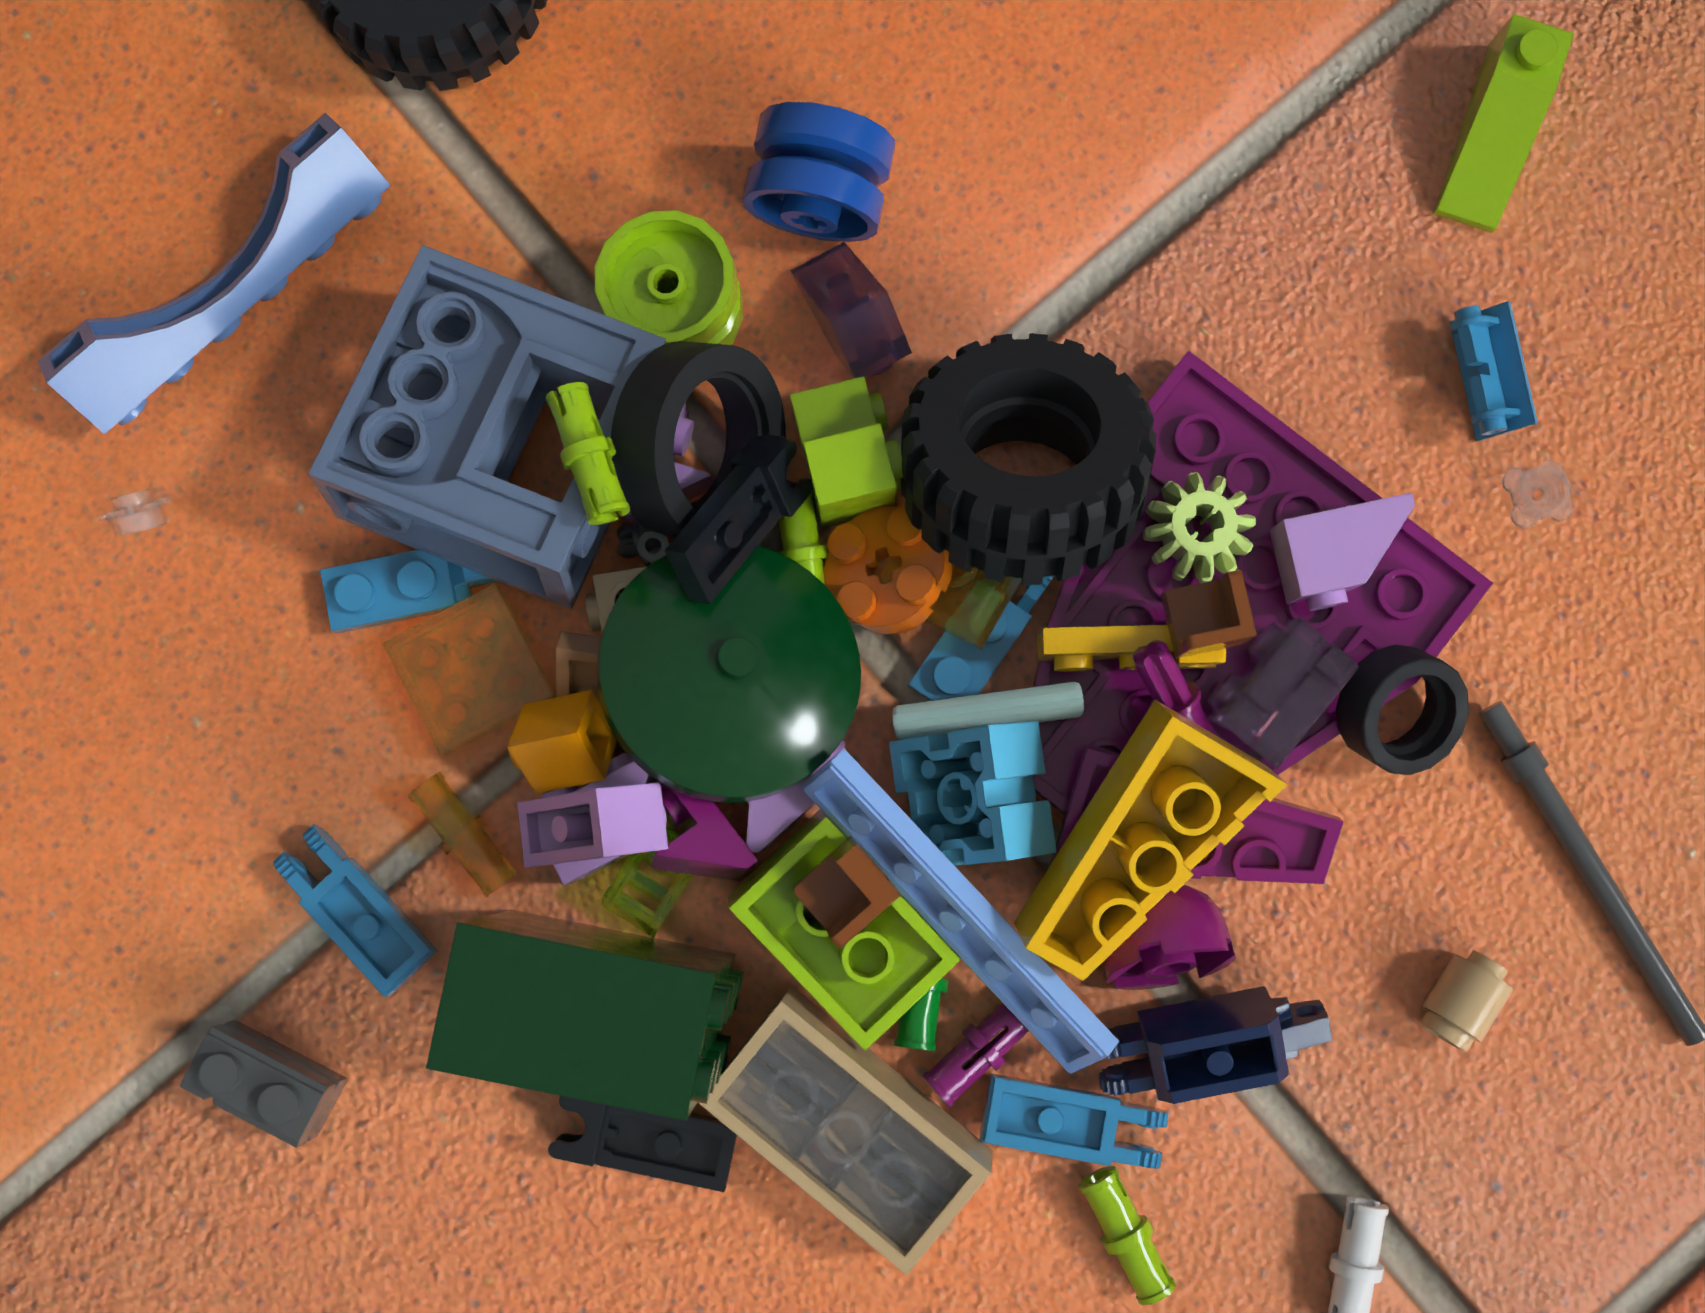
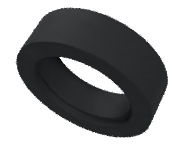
[611,341,786,537]

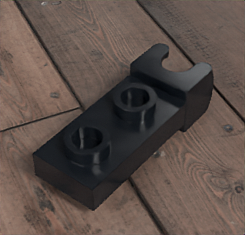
[664,435,813,604]
[548,1096,737,1192]

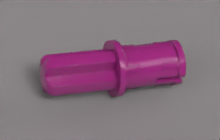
[1133,640,1219,737]

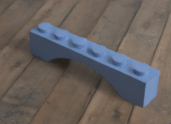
[38,113,391,434]

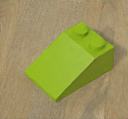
[728,809,961,1051]

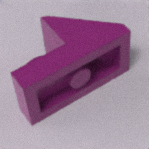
[650,780,758,881]

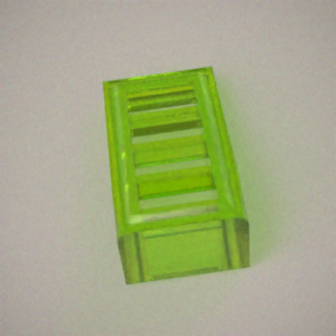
[601,822,694,938]

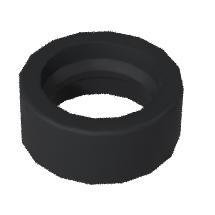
[1336,644,1469,775]

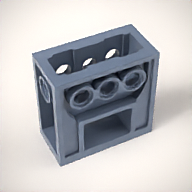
[308,245,666,610]

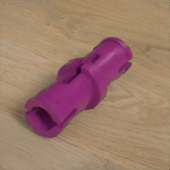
[922,1003,1029,1107]

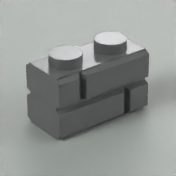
[180,1020,347,1148]

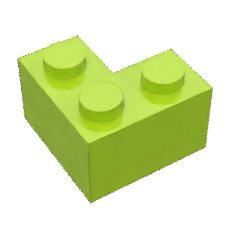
[790,376,903,528]

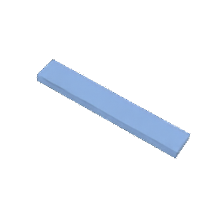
[801,748,1119,1074]

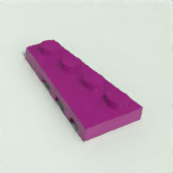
[1050,744,1343,884]

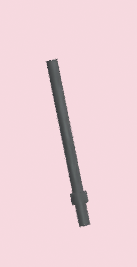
[1479,701,1705,1046]

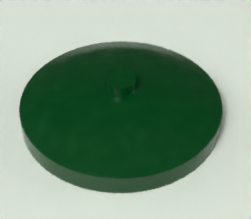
[596,546,861,803]

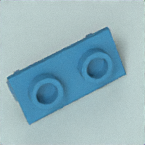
[1450,301,1538,441]

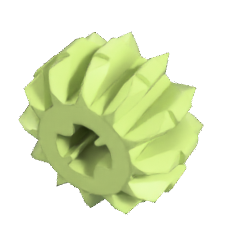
[1143,472,1256,583]

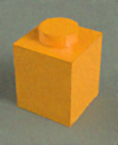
[507,689,617,794]

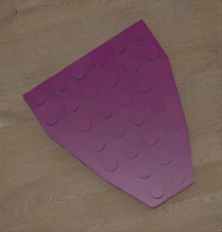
[1033,351,1493,815]

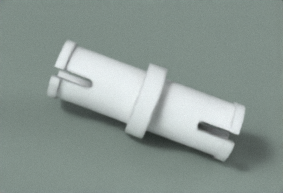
[1328,1196,1389,1313]

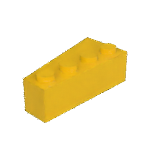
[1014,700,1288,981]

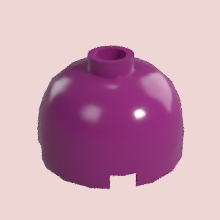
[1102,885,1236,990]

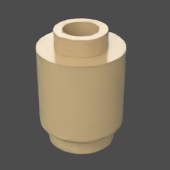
[1419,950,1513,1053]

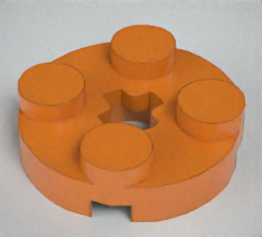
[824,506,953,634]

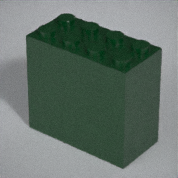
[426,910,744,1121]

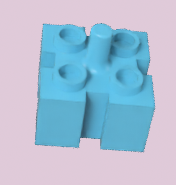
[889,721,1057,866]

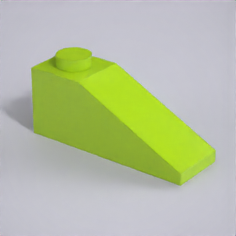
[1433,14,1574,233]

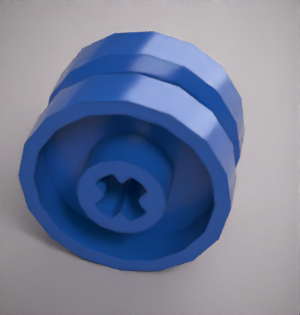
[742,102,895,242]

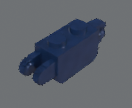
[1098,986,1332,1104]

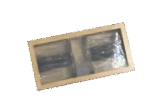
[699,985,993,1275]

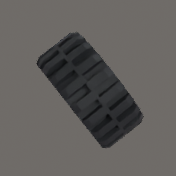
[310,0,547,91]
[900,333,1157,585]

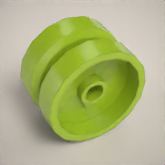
[595,210,743,345]

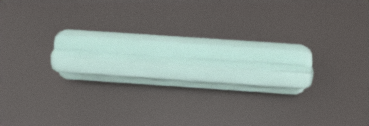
[892,682,1085,740]

